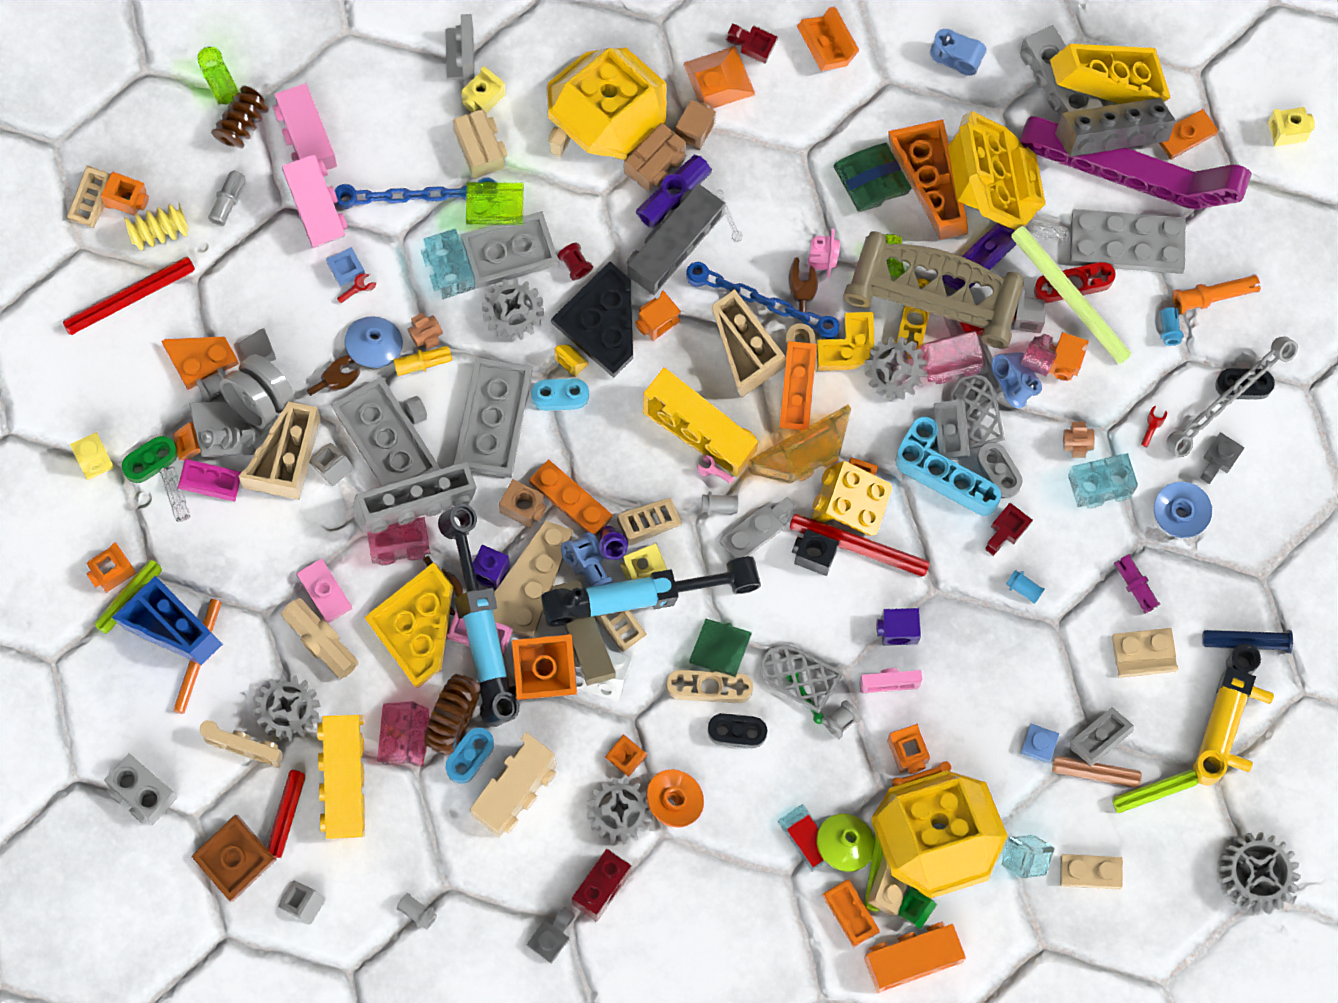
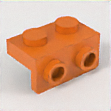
[797,6,859,71]

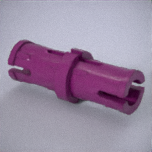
[1114,554,1161,614]

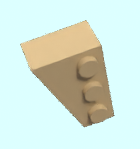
[712,289,786,398]
[239,402,321,500]
[470,732,557,838]

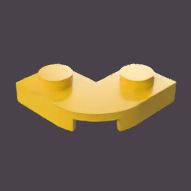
[817,312,875,371]

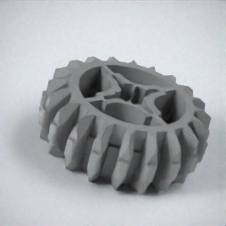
[1217,832,1301,915]

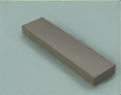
[551,579,616,686]

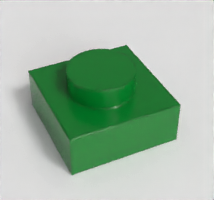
[897,887,938,930]

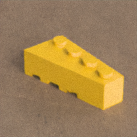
[1050,43,1171,104]
[643,367,758,477]
[317,715,365,839]

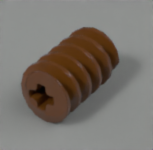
[211,86,269,149]

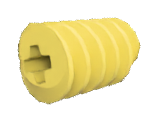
[124,202,188,251]

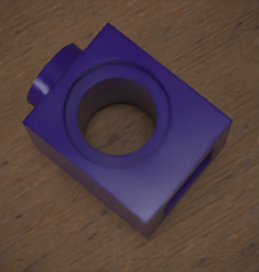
[473,544,510,591]
[876,608,921,646]

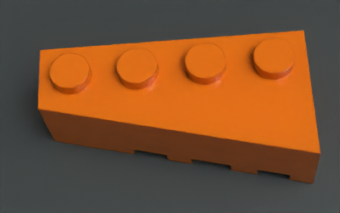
[888,119,968,240]

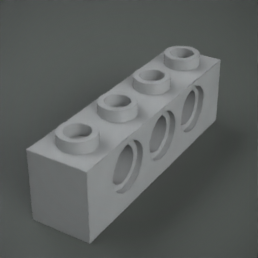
[1020,25,1103,117]

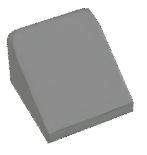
[239,328,276,362]
[309,443,353,486]
[278,880,326,924]

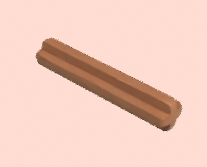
[1052,756,1142,788]

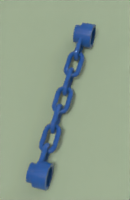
[334,177,498,209]
[686,262,840,340]

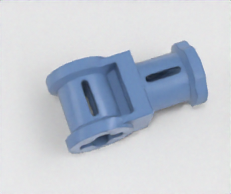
[561,532,613,587]

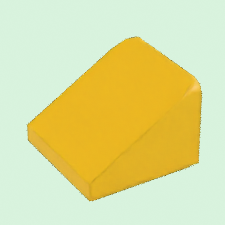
[554,344,589,377]

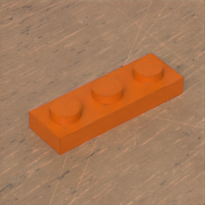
[780,341,817,430]
[529,459,613,537]

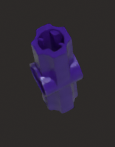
[636,154,712,229]

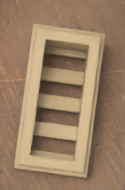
[67,165,111,228]
[617,498,682,547]
[594,610,647,652]

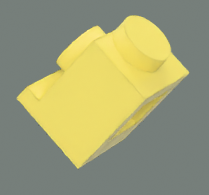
[461,66,505,114]
[1268,107,1315,147]
[70,432,114,480]
[620,542,667,580]

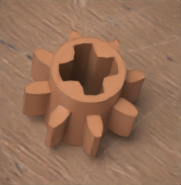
[407,312,443,350]
[1063,422,1095,458]

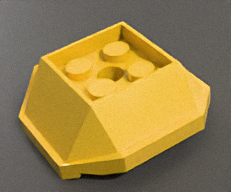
[546,47,666,160]
[948,111,1046,230]
[871,770,1008,898]

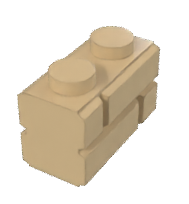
[453,109,507,178]

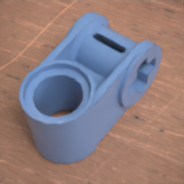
[930,28,987,76]
[991,352,1042,409]

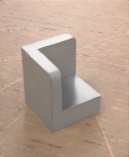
[1012,289,1046,333]

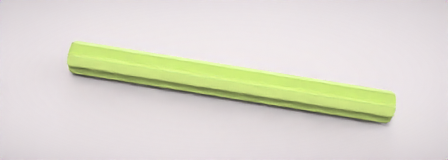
[1011,226,1131,364]

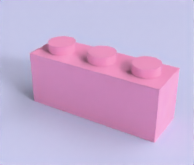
[272,83,337,170]
[282,154,348,249]

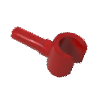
[337,274,376,304]
[1141,406,1168,448]

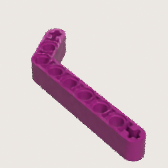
[1019,116,1252,210]

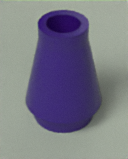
[599,526,628,560]

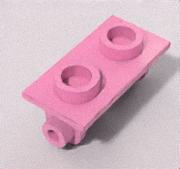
[808,229,840,278]

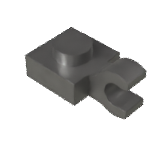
[1200,432,1245,484]
[526,907,575,964]

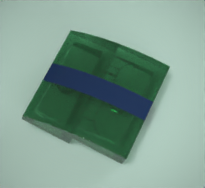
[833,142,912,212]

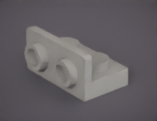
[445,14,475,80]

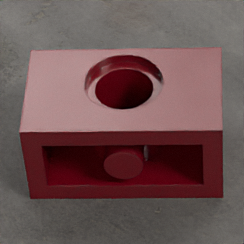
[571,849,632,922]

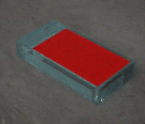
[778,804,826,872]

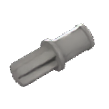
[208,170,245,226]

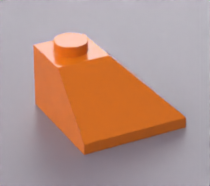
[684,46,755,109]
[512,634,577,700]

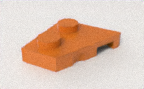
[161,337,239,390]

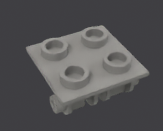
[189,402,260,457]

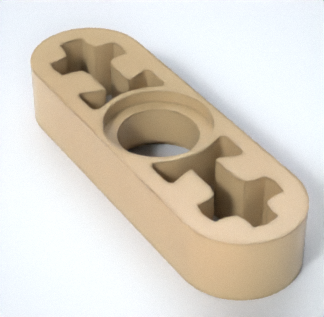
[666,670,753,703]

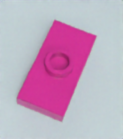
[178,459,241,502]

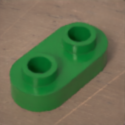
[122,436,177,483]

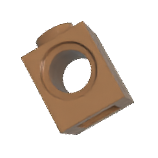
[675,100,716,150]
[499,479,547,528]

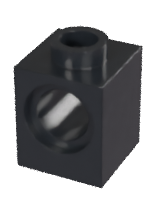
[791,529,839,576]

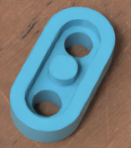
[531,378,589,411]

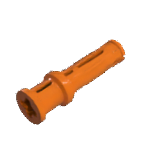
[1172,274,1261,315]

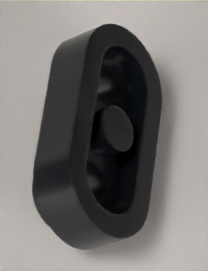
[1215,368,1275,400]
[707,713,768,748]

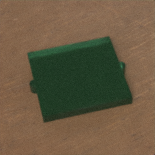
[689,618,752,677]

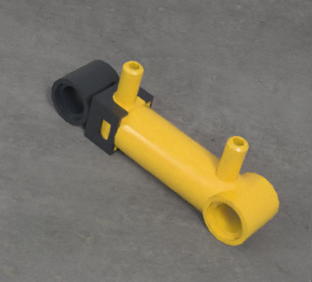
[1192,643,1274,786]

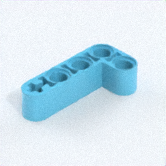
[895,417,1001,516]

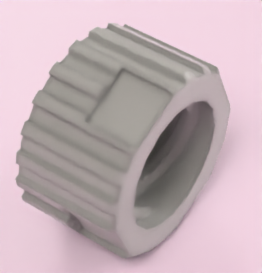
[404,396,427,425]

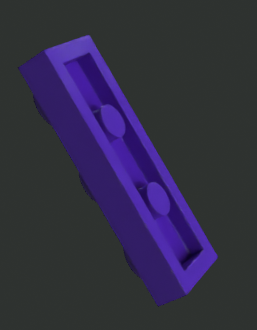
[942,223,1017,291]

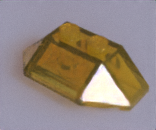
[748,404,851,484]

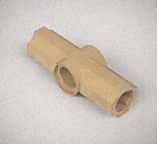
[281,598,359,680]

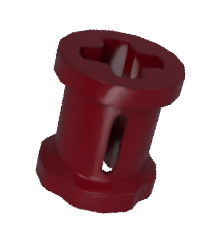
[557,242,593,280]

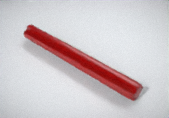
[63,257,195,335]
[790,514,930,577]

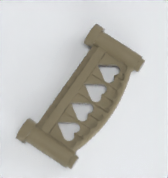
[843,231,1024,349]

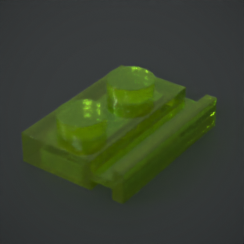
[466,182,524,225]

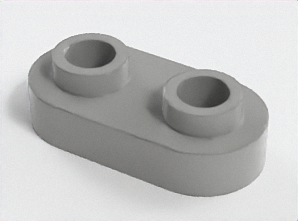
[977,442,1022,498]

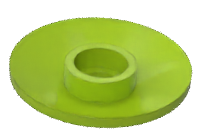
[817,813,875,872]

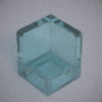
[1001,835,1055,878]

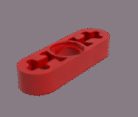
[1034,262,1116,303]

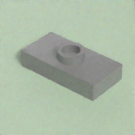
[934,399,970,460]
[1069,707,1134,766]

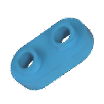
[446,728,494,784]

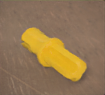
[393,346,452,377]

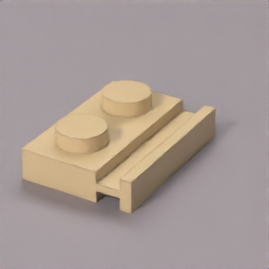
[1111,628,1179,678]

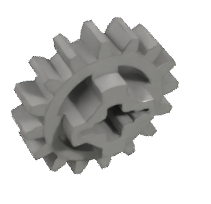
[482,278,544,341]
[865,337,928,400]
[254,675,320,741]
[587,777,652,844]

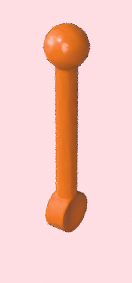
[891,761,951,787]

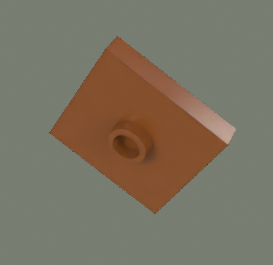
[191,815,277,902]

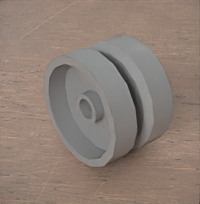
[220,354,295,430]

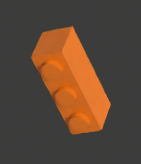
[864,922,966,993]

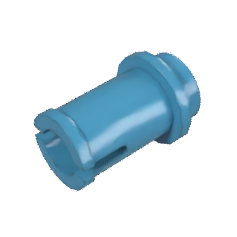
[1160,307,1184,346]
[1006,570,1045,604]

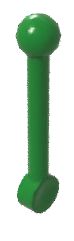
[787,673,824,724]

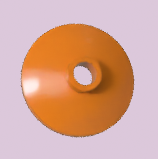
[646,769,704,828]

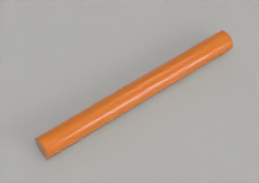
[173,599,222,714]

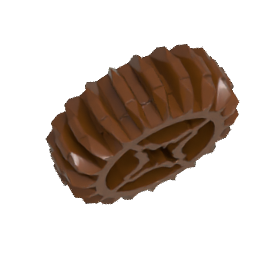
[424,674,481,755]

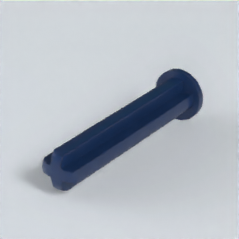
[1202,630,1293,654]

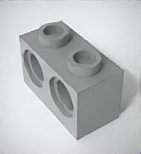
[104,753,178,825]

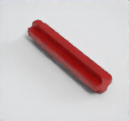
[266,770,306,858]

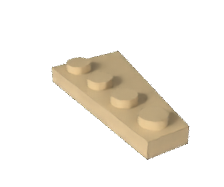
[493,520,573,638]

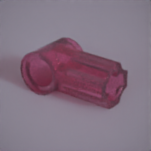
[1020,334,1057,377]

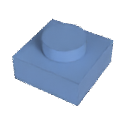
[326,247,365,287]
[1020,723,1060,764]

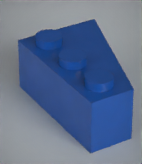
[112,576,223,665]

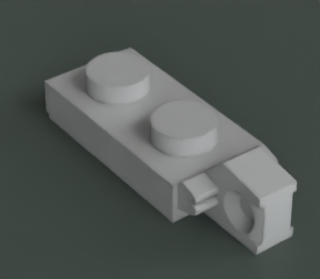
[719,497,795,559]

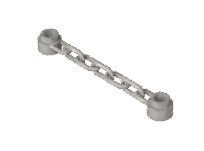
[1166,336,1298,457]

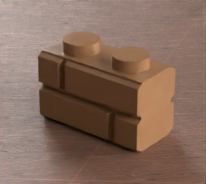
[624,123,686,191]

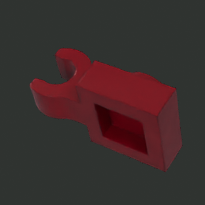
[726,24,778,64]
[985,503,1033,556]

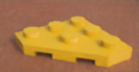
[364,562,454,688]

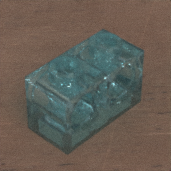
[420,228,475,299]
[1068,453,1138,508]

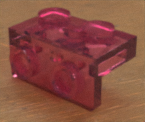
[920,330,985,384]
[367,517,431,565]
[377,701,429,767]

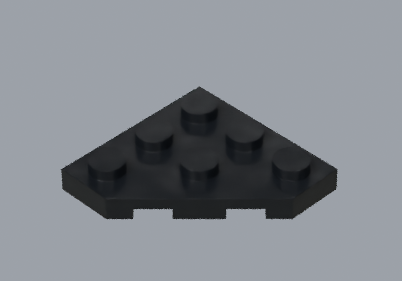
[551,261,633,378]

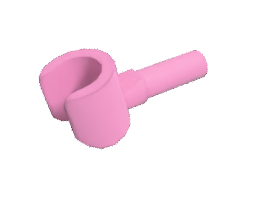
[697,455,734,484]

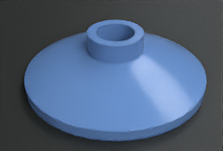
[345,316,403,368]
[1154,482,1212,538]

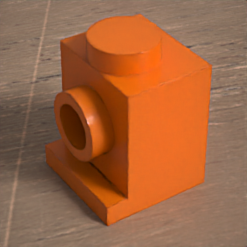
[101,171,149,216]

